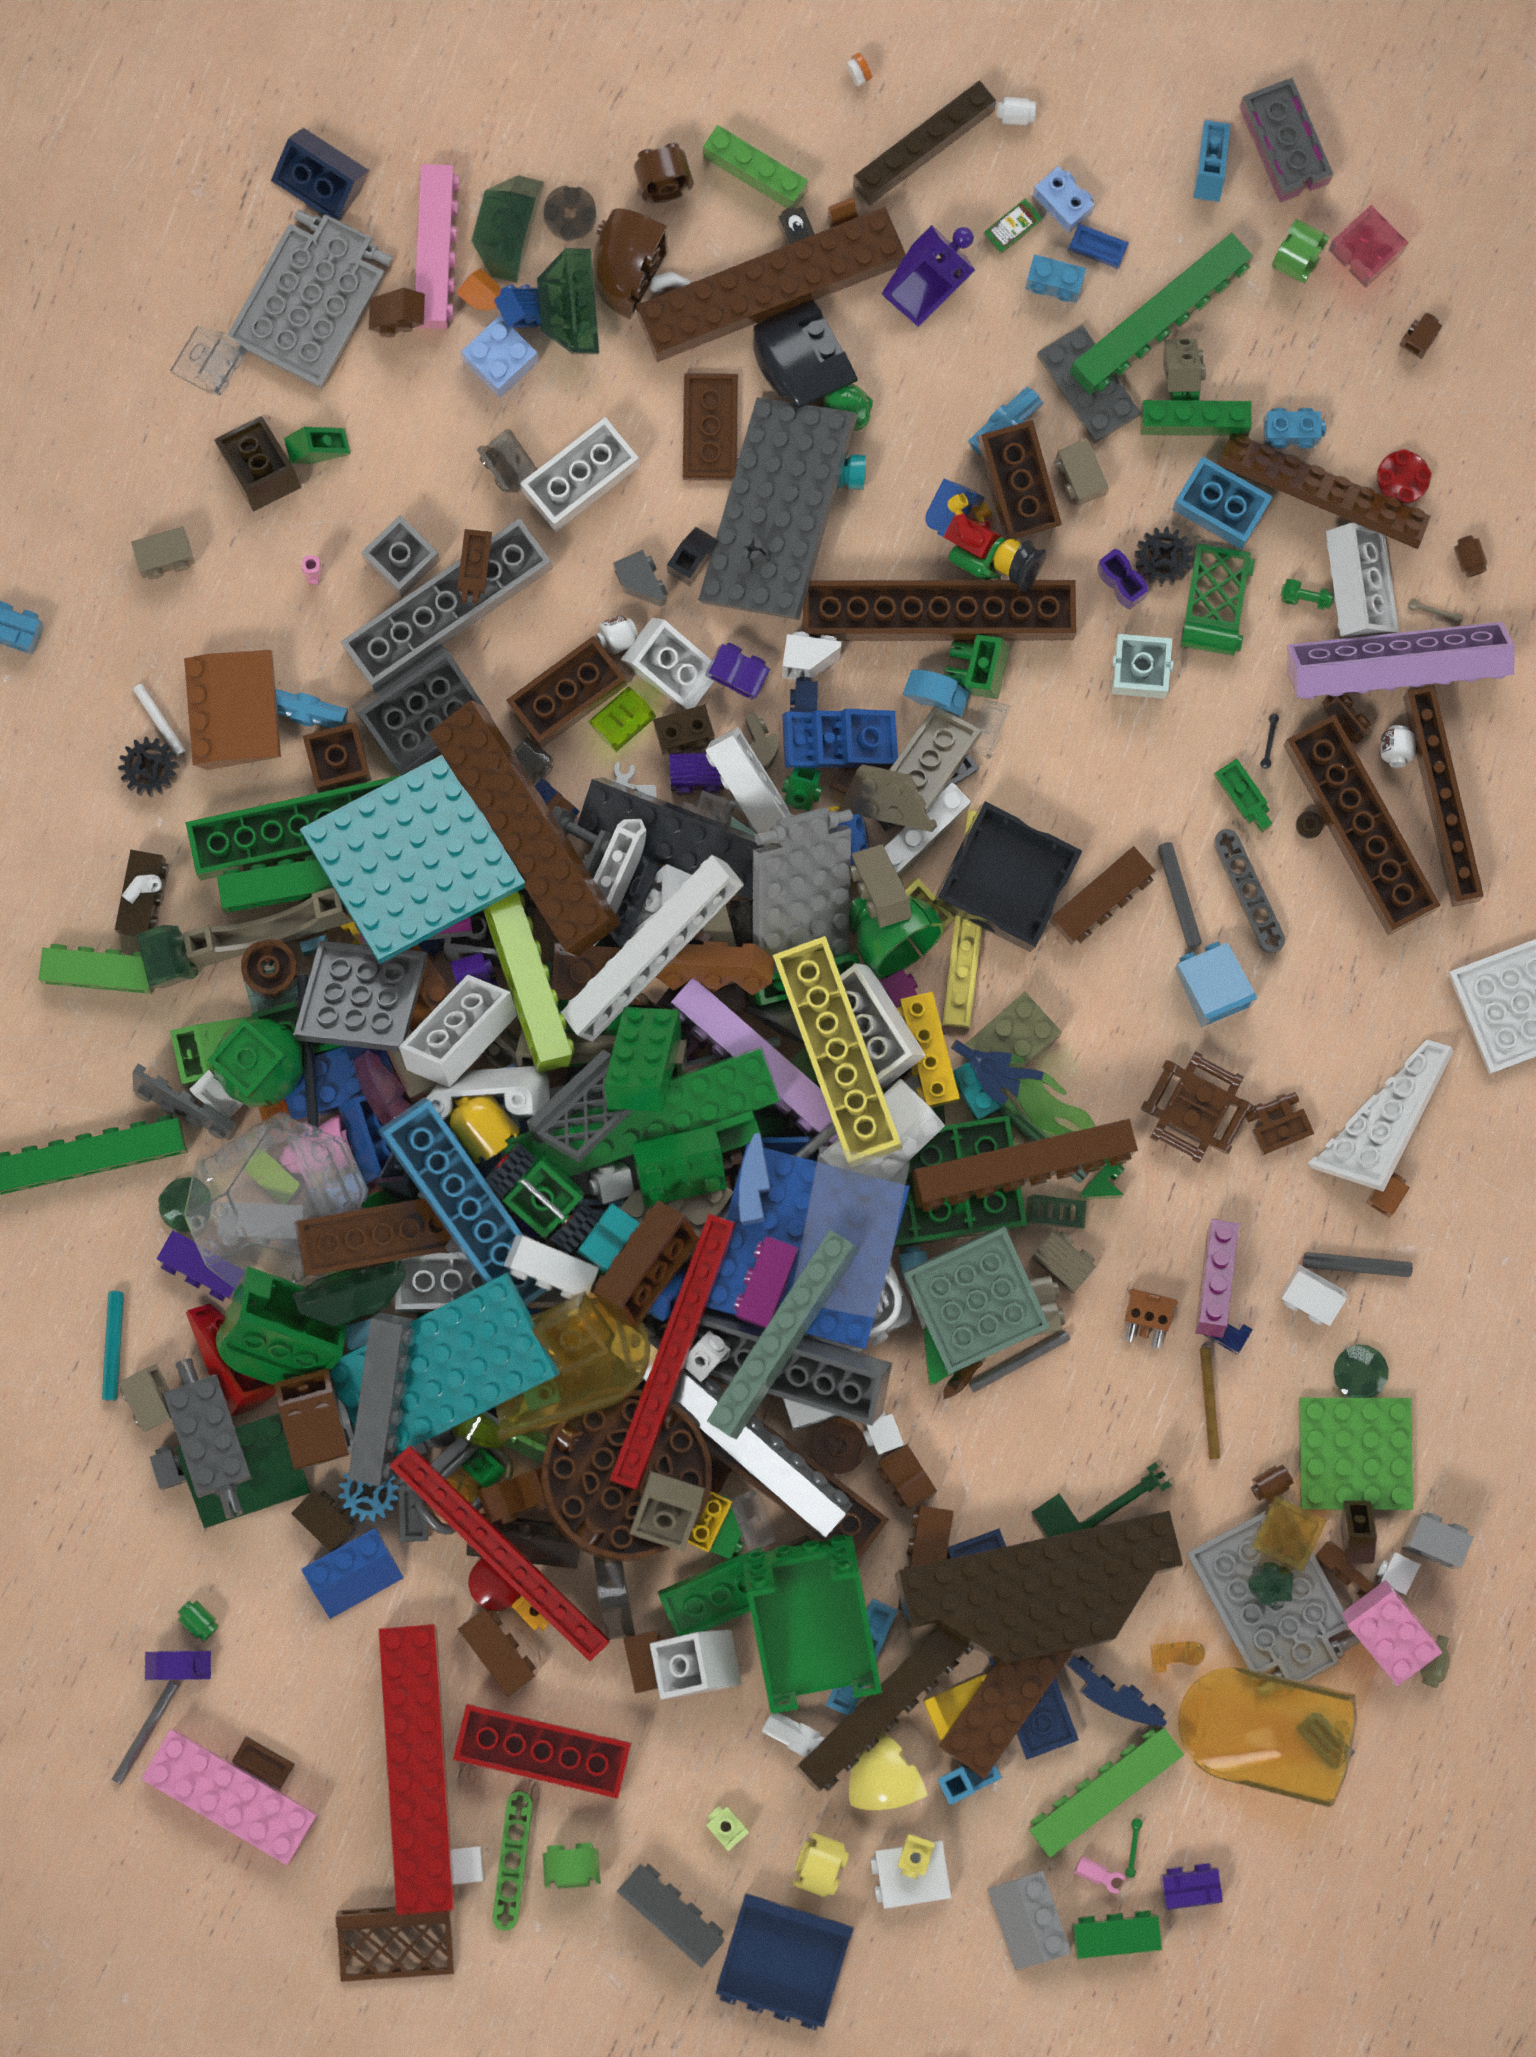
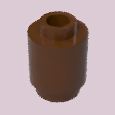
[1454,535,1488,578]
[1250,1464,1294,1503]

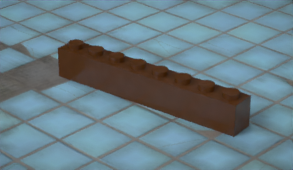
[1403,685,1484,907]

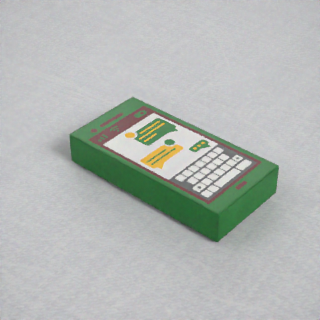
[984,199,1042,254]

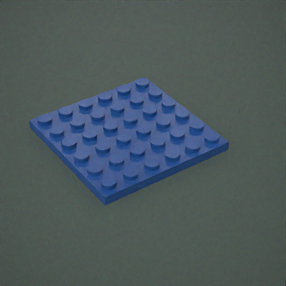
[706,1143,910,1350]

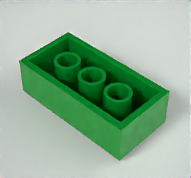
[604,1007,682,1112]

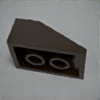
[214,416,301,512]

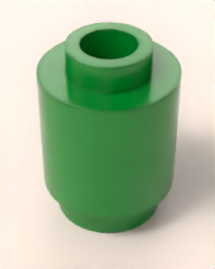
[177,1601,219,1642]

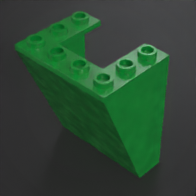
[742,1535,882,1714]

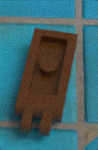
[457,529,492,604]

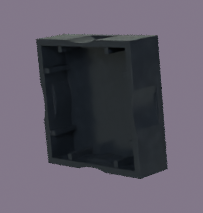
[932,801,1082,952]

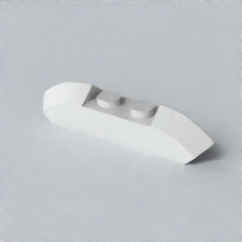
[593,819,646,946]

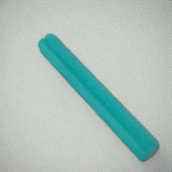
[102,1291,124,1401]

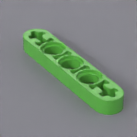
[493,1791,533,1931]

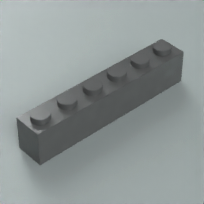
[348,1312,414,1487]

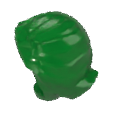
[823,384,873,431]

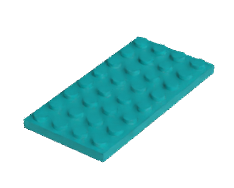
[330,1273,560,1457]

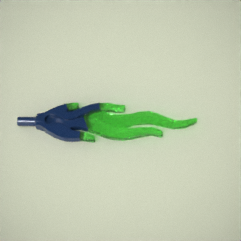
[951,1040,1096,1135]

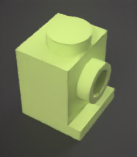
[706,1806,749,1851]

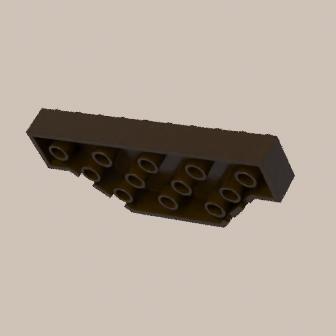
[894,1510,1183,1666]

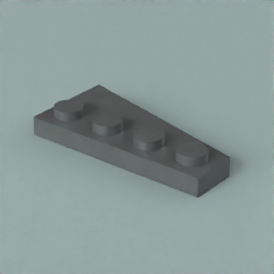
[133,1063,236,1141]

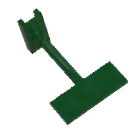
[1032,1459,1176,1537]

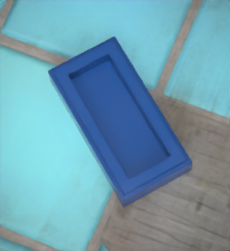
[1069,224,1129,269]

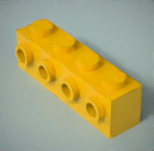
[896,991,959,1108]

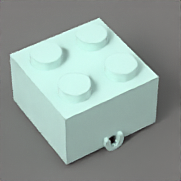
[1111,634,1174,699]

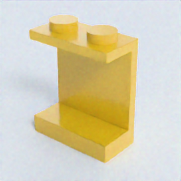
[923,1674,987,1753]

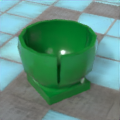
[849,878,944,978]
[207,1019,304,1107]

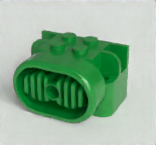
[216,1266,349,1385]

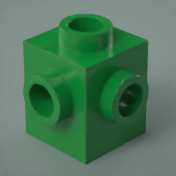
[781,768,823,811]

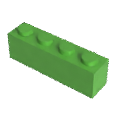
[703,125,808,212]
[39,944,155,994]

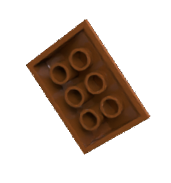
[184,650,281,770]

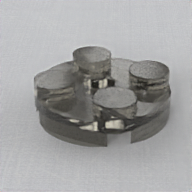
[543,186,597,242]

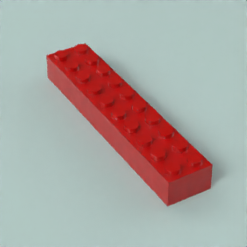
[378,1624,456,1916]

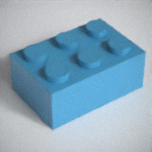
[1172,456,1273,550]

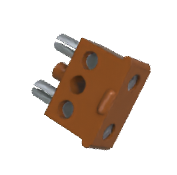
[1124,1289,1178,1349]

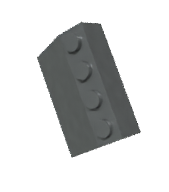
[351,644,491,776]

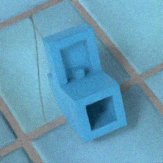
[903,670,970,717]
[937,1764,1002,1805]

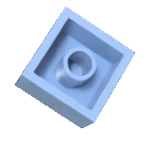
[461,315,539,398]

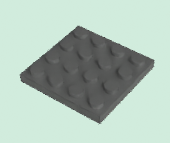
[294,941,428,1052]

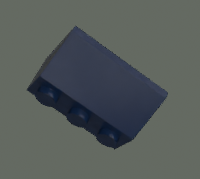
[270,127,370,221]

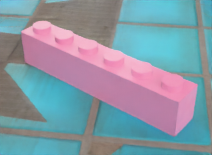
[415,164,459,329]

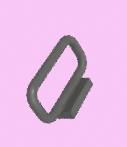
[415,1436,514,1535]

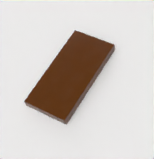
[683,373,738,481]

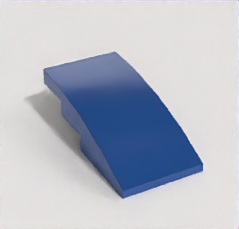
[782,709,898,768]

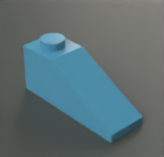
[1193,120,1231,202]

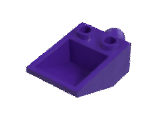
[881,225,975,327]

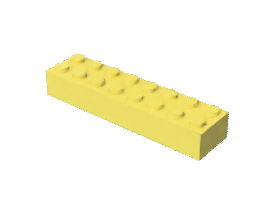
[773,936,903,1168]

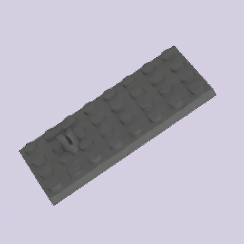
[698,397,857,620]

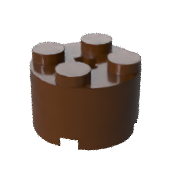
[634,143,694,203]
[241,939,299,999]

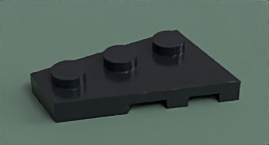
[610,853,658,946]

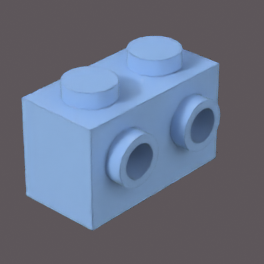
[1033,166,1095,233]

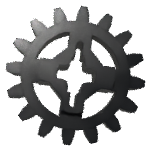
[1134,527,1194,587]
[118,737,179,797]

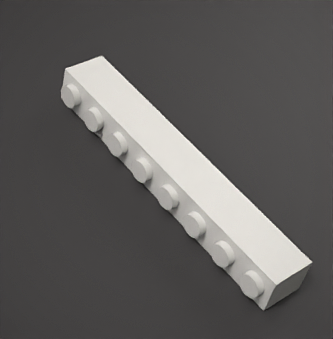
[561,855,744,1042]

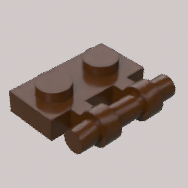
[1245,1092,1315,1156]

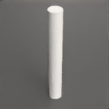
[133,684,186,757]

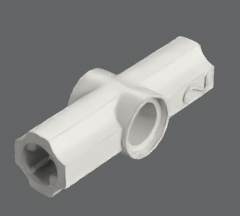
[762,1713,825,1757]

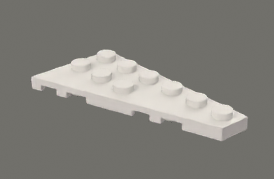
[1308,1039,1454,1192]

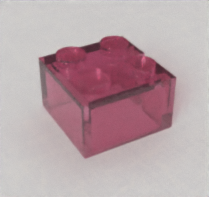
[1329,205,1409,288]

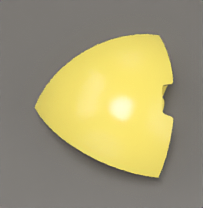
[849,1732,927,1810]

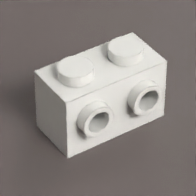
[1281,1264,1347,1326]

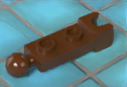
[1315,1540,1376,1598]

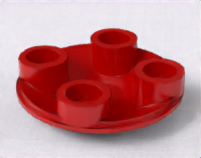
[1377,449,1432,504]
[468,1558,521,1611]

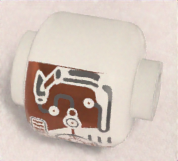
[595,615,638,655]
[1380,725,1416,768]

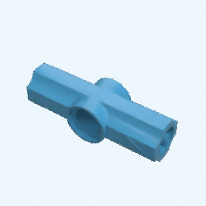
[968,386,1043,457]
[276,689,348,729]

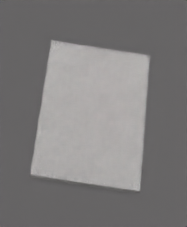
[794,1146,909,1319]

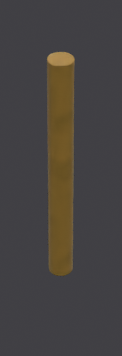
[1200,1348,1220,1460]

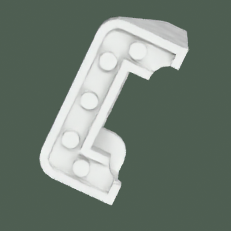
[426,1066,550,1129]

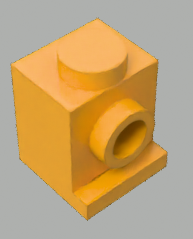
[512,1596,550,1631]

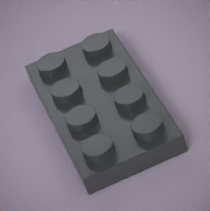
[1037,325,1141,443]

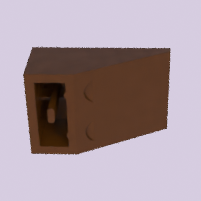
[274,1368,349,1470]

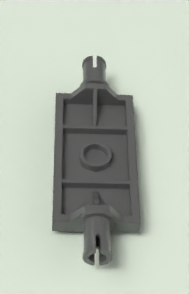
[163,1358,252,1518]

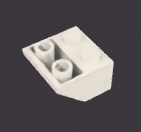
[782,632,841,680]

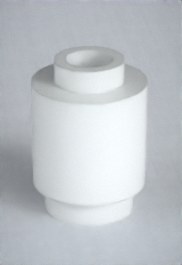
[997,97,1036,125]

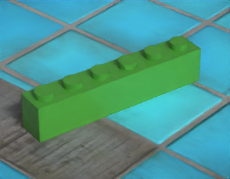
[1028,1726,1184,1858]

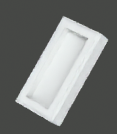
[189,1070,243,1118]

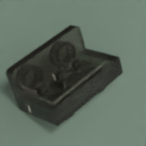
[477,429,538,493]

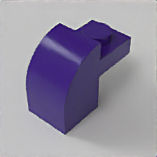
[145,1651,211,1680]

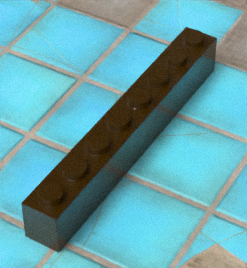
[795,1627,974,1793]

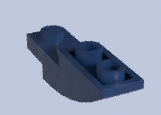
[1066,1655,1167,1726]

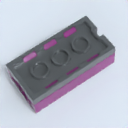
[1239,78,1333,203]

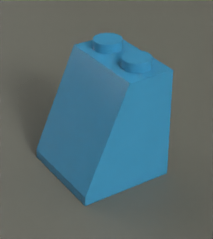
[1175,941,1257,1027]

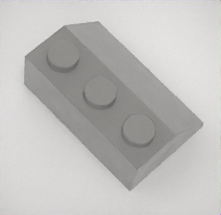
[987,1870,1071,1970]

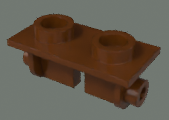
[1322,693,1373,745]

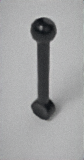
[1260,713,1279,769]

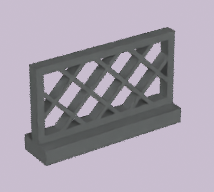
[527,1050,633,1162]

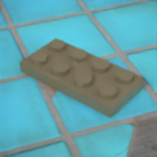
[890,706,982,813]

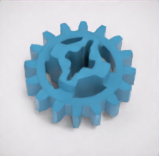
[338,1473,399,1522]

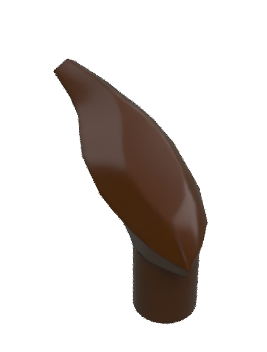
[943,1360,983,1400]

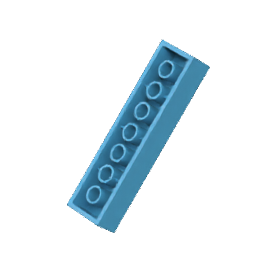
[378,1098,547,1306]

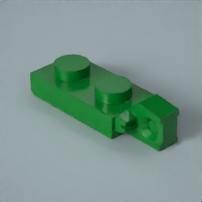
[1214,758,1273,833]

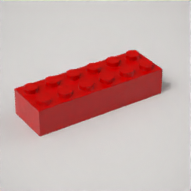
[453,1704,632,1799]

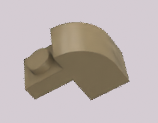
[745,712,778,771]

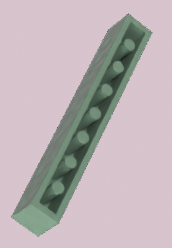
[706,1229,860,1440]

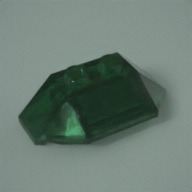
[471,175,544,283]
[537,248,599,354]
[293,1260,407,1326]

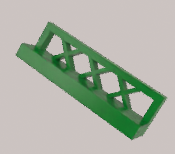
[704,1110,763,1154]

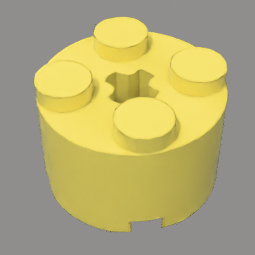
[792,1832,849,1897]

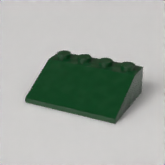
[176,1413,311,1529]

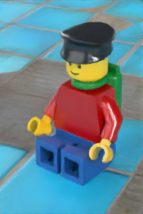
[925,478,1047,592]

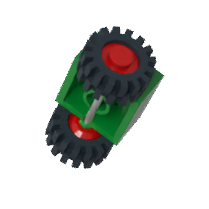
[485,1143,601,1254]

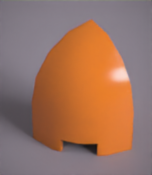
[456,268,501,311]

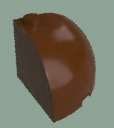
[593,208,668,320]

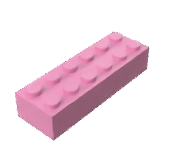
[141,1729,319,1865]

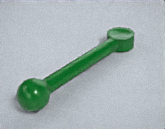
[1125,1819,1143,1878]

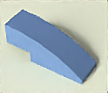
[739,1133,771,1225]

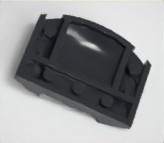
[753,299,858,408]

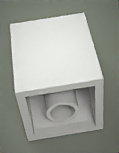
[650,1630,742,1700]

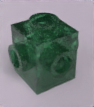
[1248,1562,1294,1605]

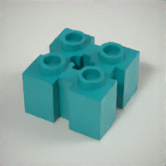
[575,1204,640,1273]

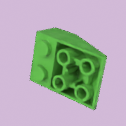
[170,1016,253,1088]

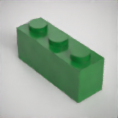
[1072,1910,1162,1959]

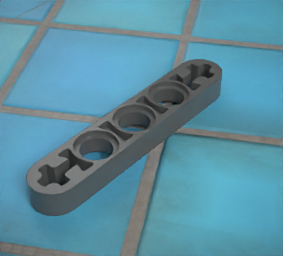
[1213,829,1285,954]

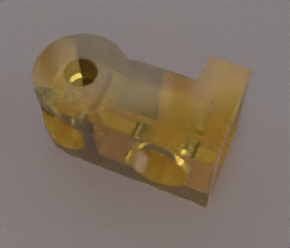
[1150,1641,1205,1673]

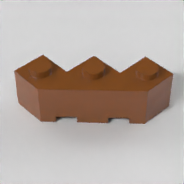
[656,941,774,995]

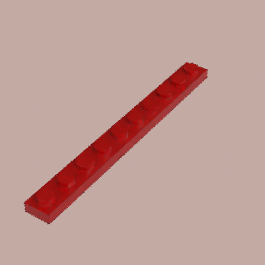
[610,1214,737,1490]
[389,1444,610,1662]

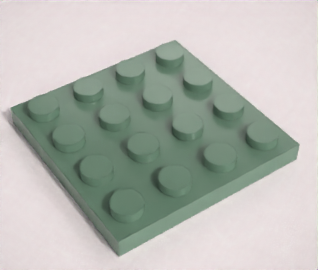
[902,1226,1050,1374]

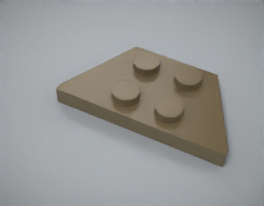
[839,764,937,832]

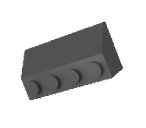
[617,1863,725,1968]

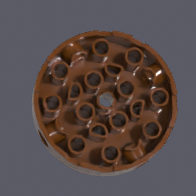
[541,1389,712,1562]

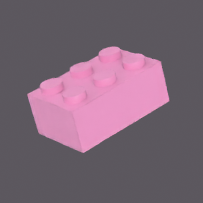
[1341,1580,1442,1686]

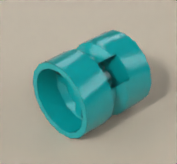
[837,454,866,490]

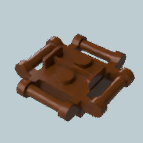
[1141,1051,1254,1163]

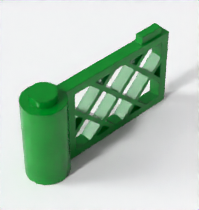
[1180,544,1255,656]

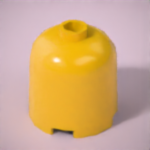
[449,1094,520,1164]

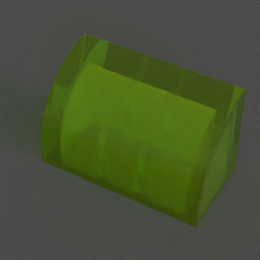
[588,686,657,752]

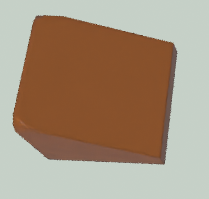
[828,198,858,227]

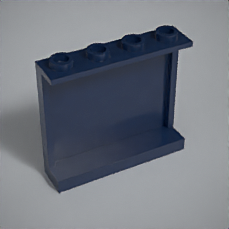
[715,1893,854,2031]

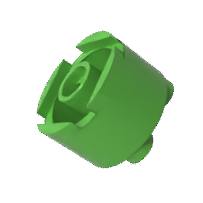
[1272,219,1330,284]
[542,1843,601,1889]

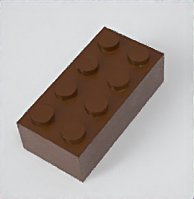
[976,420,1062,540]
[506,636,627,749]
[593,1201,699,1330]

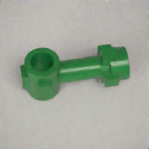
[1280,579,1333,610]

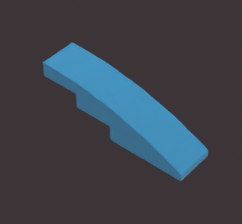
[826,1598,898,1715]

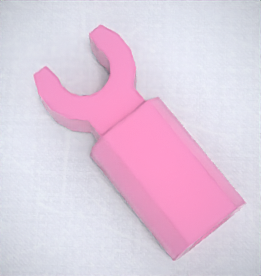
[301,555,322,585]
[1074,1856,1126,1894]

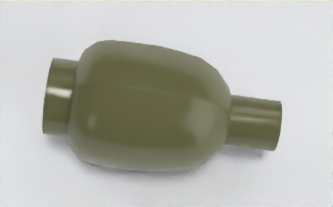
[1420,1635,1450,1688]

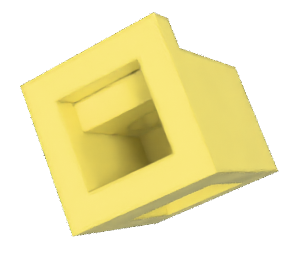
[897,1833,935,1879]

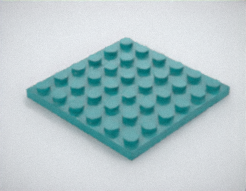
[300,755,525,964]

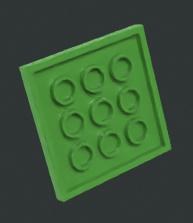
[1299,1398,1413,1510]

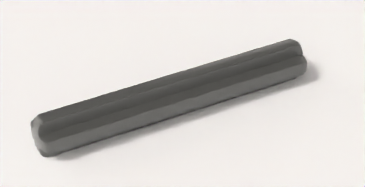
[1158,842,1202,948]
[1303,1252,1413,1277]

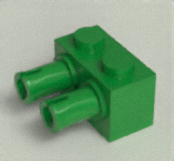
[944,634,1010,699]

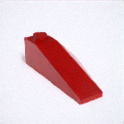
[186,1303,276,1417]

